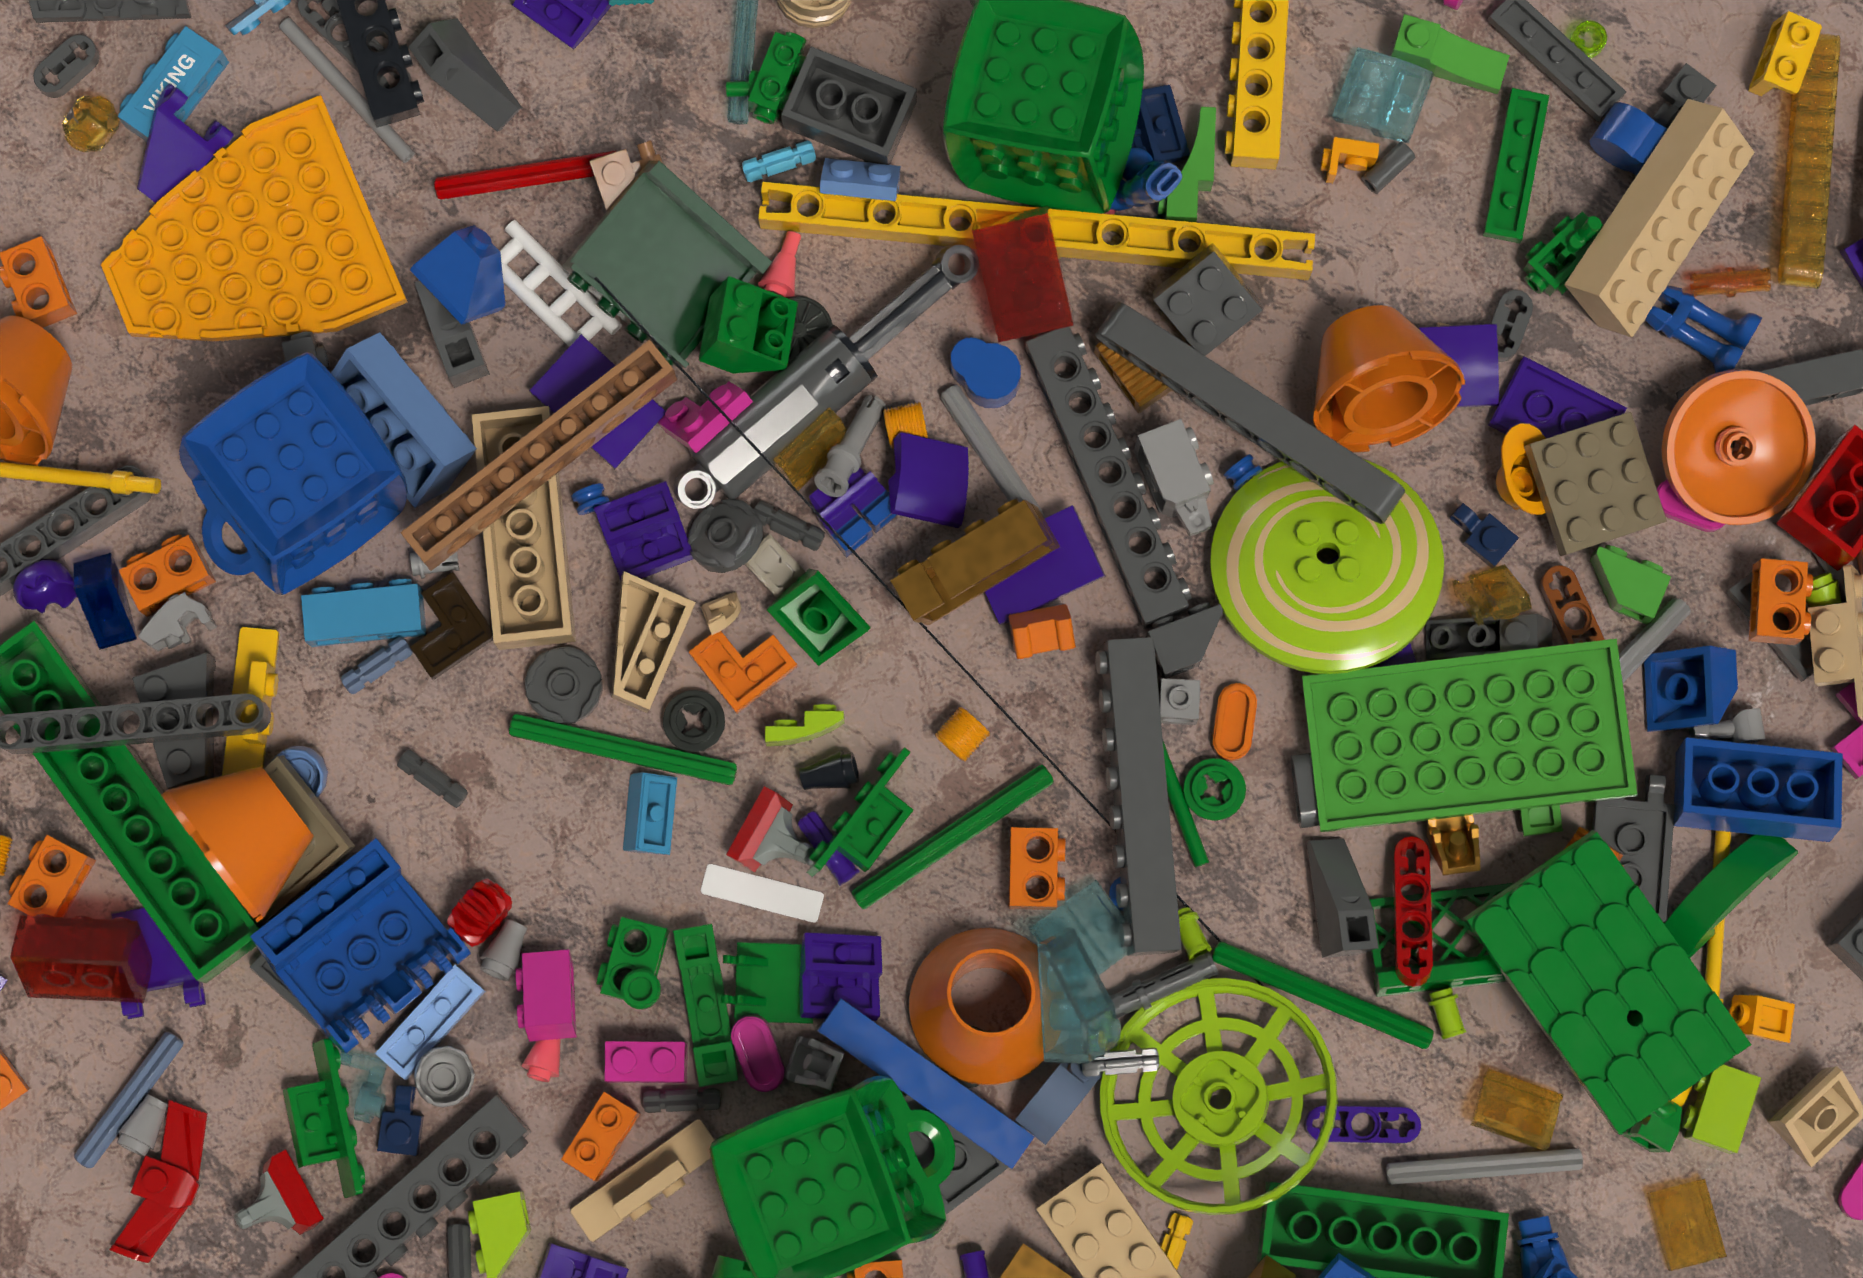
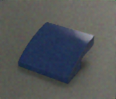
[1131,84,1190,163]

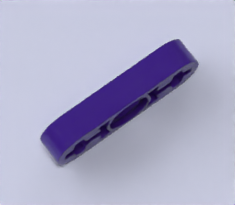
[1304,1106,1421,1144]

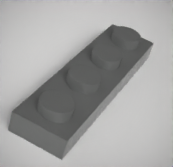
[1487,0,1626,122]

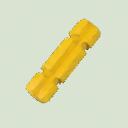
[1160,1213,1193,1270]

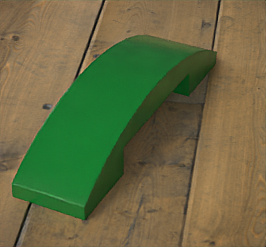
[1665,835,1798,958]
[673,924,739,1087]

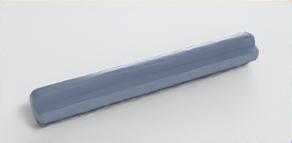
[74,1032,184,1168]

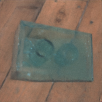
[1037,928,1121,1064]

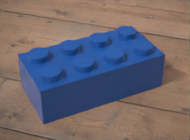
[1674,737,1843,842]

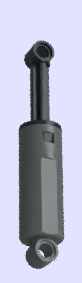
[673,245,979,509]

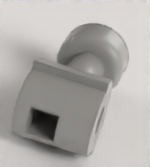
[1688,708,1766,744]

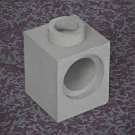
[1158,678,1200,725]

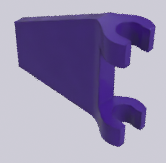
[137,84,234,203]
[112,908,206,1019]

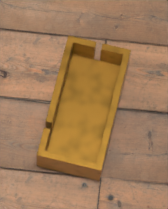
[890,499,1060,626]

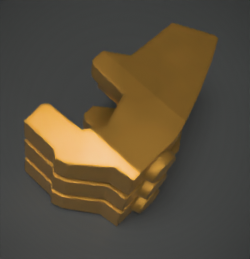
[1427,815,1480,876]

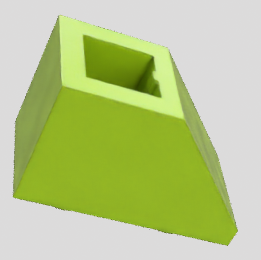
[468,1191,531,1278]

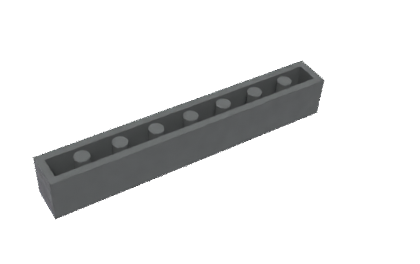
[1095,637,1182,956]

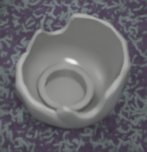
[414,1045,475,1108]

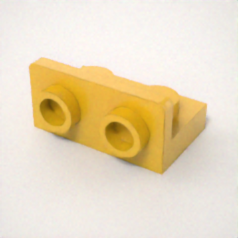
[1748,11,1822,97]

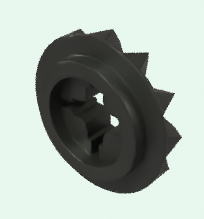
[663,690,725,752]

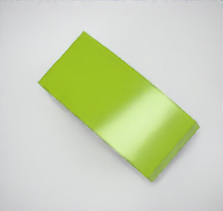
[765,704,845,746]

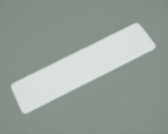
[701,864,824,923]

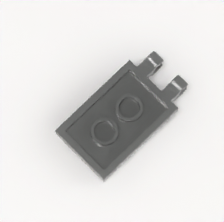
[1592,775,1675,922]
[904,1094,1009,1214]

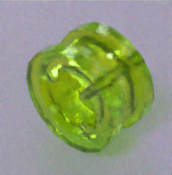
[1570,21,1607,59]

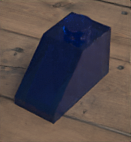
[73,553,137,650]

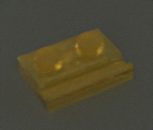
[773,407,847,491]
[1452,564,1532,626]
[1470,1068,1563,1151]
[1647,1179,1727,1271]

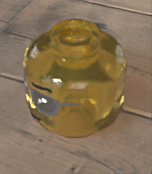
[62,96,120,152]

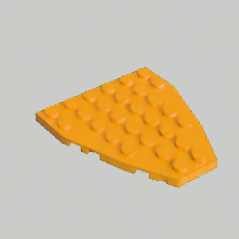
[101,95,408,341]

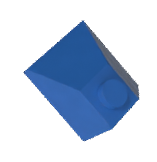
[410,225,505,325]
[1644,646,1738,732]

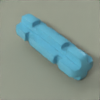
[742,140,816,182]

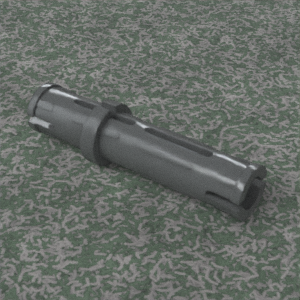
[1101,951,1219,1022]

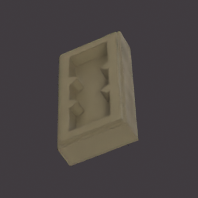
[744,533,805,599]

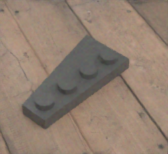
[29,0,192,23]

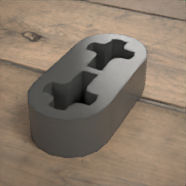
[33,35,100,98]
[1490,290,1533,362]
[1290,753,1320,828]

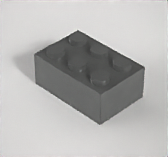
[781,47,917,165]

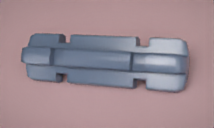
[341,637,413,694]

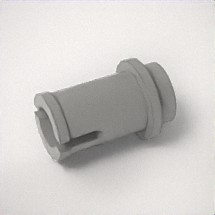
[410,552,459,579]

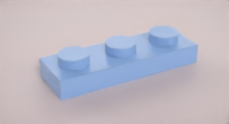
[375,965,486,1080]

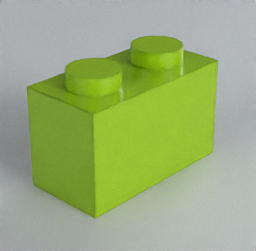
[1682,1064,1761,1154]

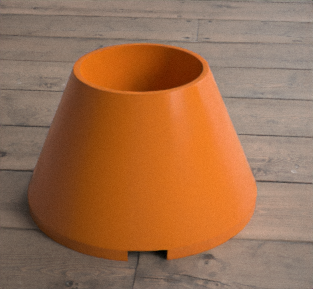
[1313,305,1465,452]
[0,315,72,466]
[161,766,314,922]
[909,928,1066,1085]

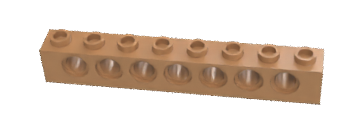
[400,339,677,571]

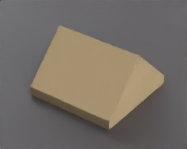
[1768,1066,1863,1168]

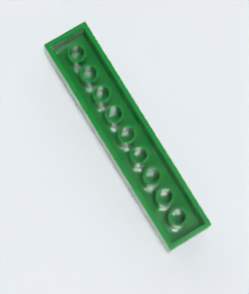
[0,621,262,983]

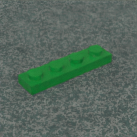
[1483,88,1550,244]

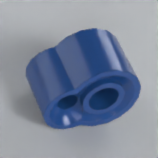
[1589,102,1667,175]
[951,338,1021,408]

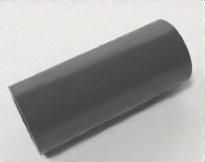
[1362,141,1416,194]

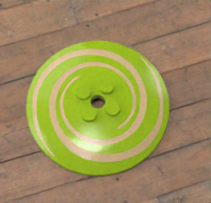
[1210,459,1444,674]

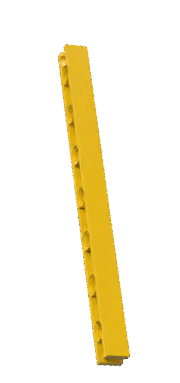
[758,182,1315,280]

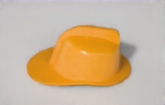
[1496,423,1546,515]

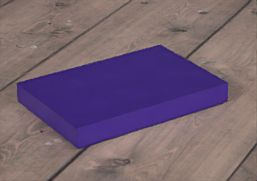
[529,334,666,470]
[1488,356,1627,439]
[985,505,1106,625]

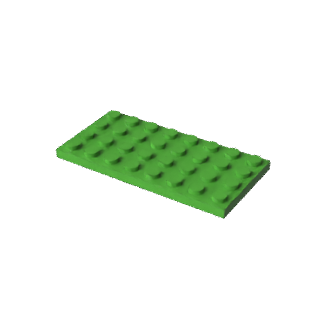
[1302,638,1638,832]

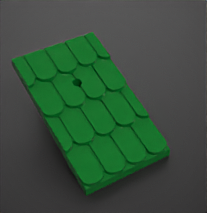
[1463,830,1752,1135]

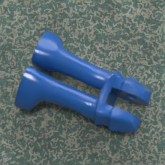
[1645,285,1762,373]

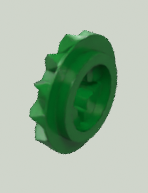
[1183,758,1246,821]

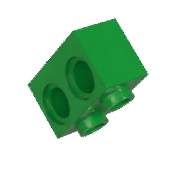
[596,917,670,1001]

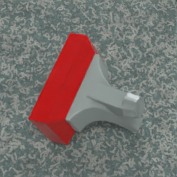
[726,786,813,872]
[234,1149,324,1235]

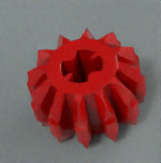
[447,878,512,947]

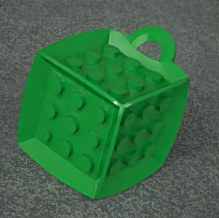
[943,0,1144,213]
[709,1076,956,1278]

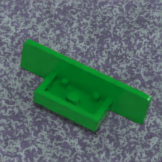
[806,747,913,877]
[283,1038,365,1198]

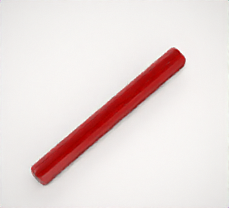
[434,150,616,200]

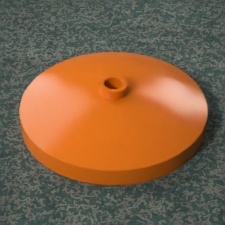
[1662,369,1816,525]

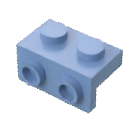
[820,158,901,201]

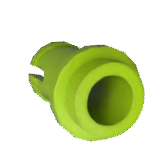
[1178,907,1212,960]
[1428,987,1466,1039]

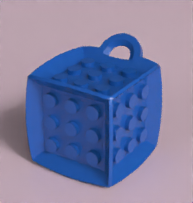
[179,352,408,595]

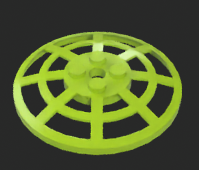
[1100,978,1338,1215]

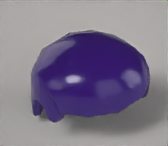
[13,560,78,613]

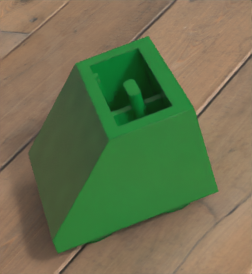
[698,276,798,374]

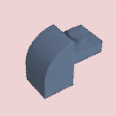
[1015,1050,1102,1145]

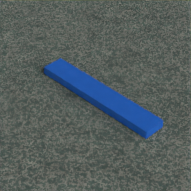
[817,998,1035,1169]

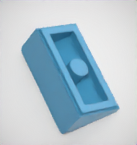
[623,772,677,855]

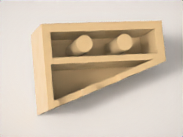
[611,571,696,713]

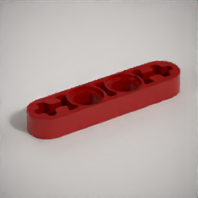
[1393,836,1433,987]

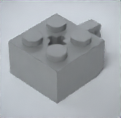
[1134,419,1214,536]

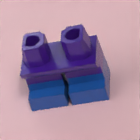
[809,468,898,558]

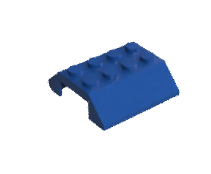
[250,838,471,1054]

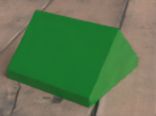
[767,568,871,666]

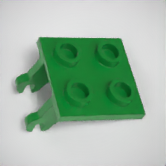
[721,942,813,1024]

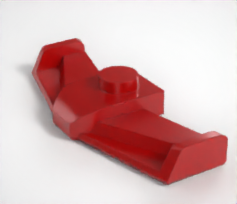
[109,1100,208,1263]

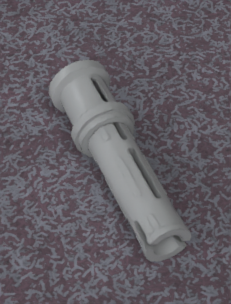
[814,395,886,497]

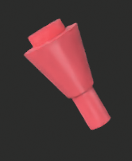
[758,231,801,298]
[521,1039,561,1082]

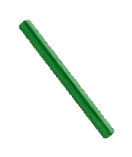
[509,714,737,785]
[852,765,1054,909]
[1212,942,1434,1049]

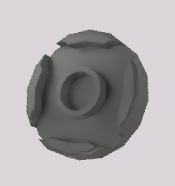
[688,499,763,573]
[525,646,603,724]

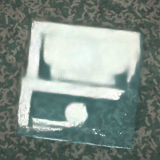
[1332,47,1434,143]
[1029,880,1127,993]

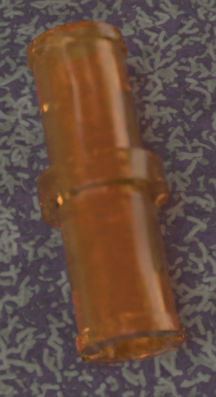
[1690,267,1771,298]

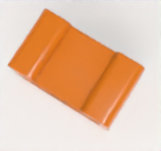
[1008,604,1076,659]

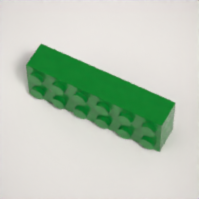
[1257,1182,1509,1278]

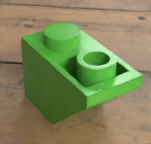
[1590,545,1671,625]

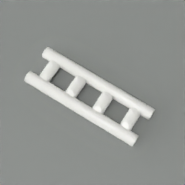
[500,220,622,347]

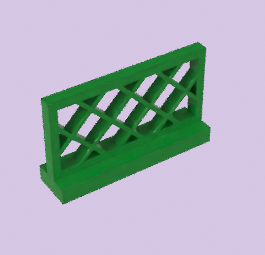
[1369,883,1514,997]

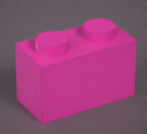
[516,949,577,1042]
[604,1041,688,1083]

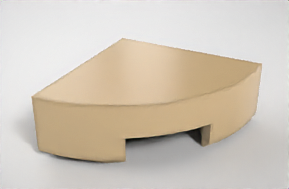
[700,592,741,635]

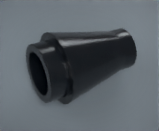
[799,750,859,790]

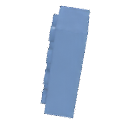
[331,332,477,508]

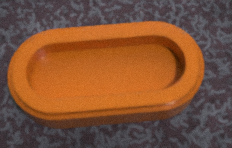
[1212,683,1257,761]

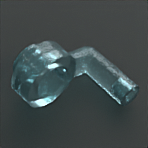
[340,1051,387,1124]

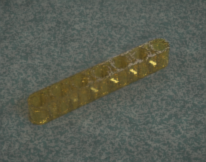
[1778,33,1840,289]

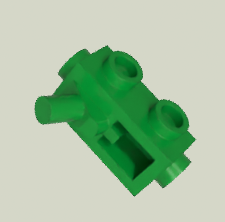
[726,32,806,124]
[1523,211,1603,296]

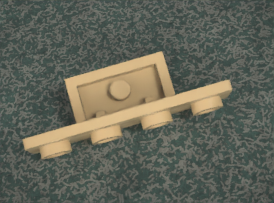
[1808,564,1863,721]
[571,1119,715,1242]

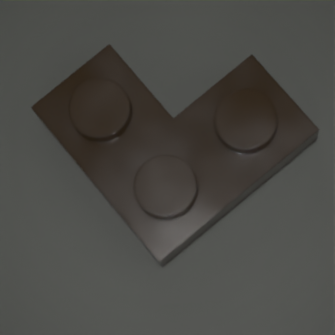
[410,572,493,680]

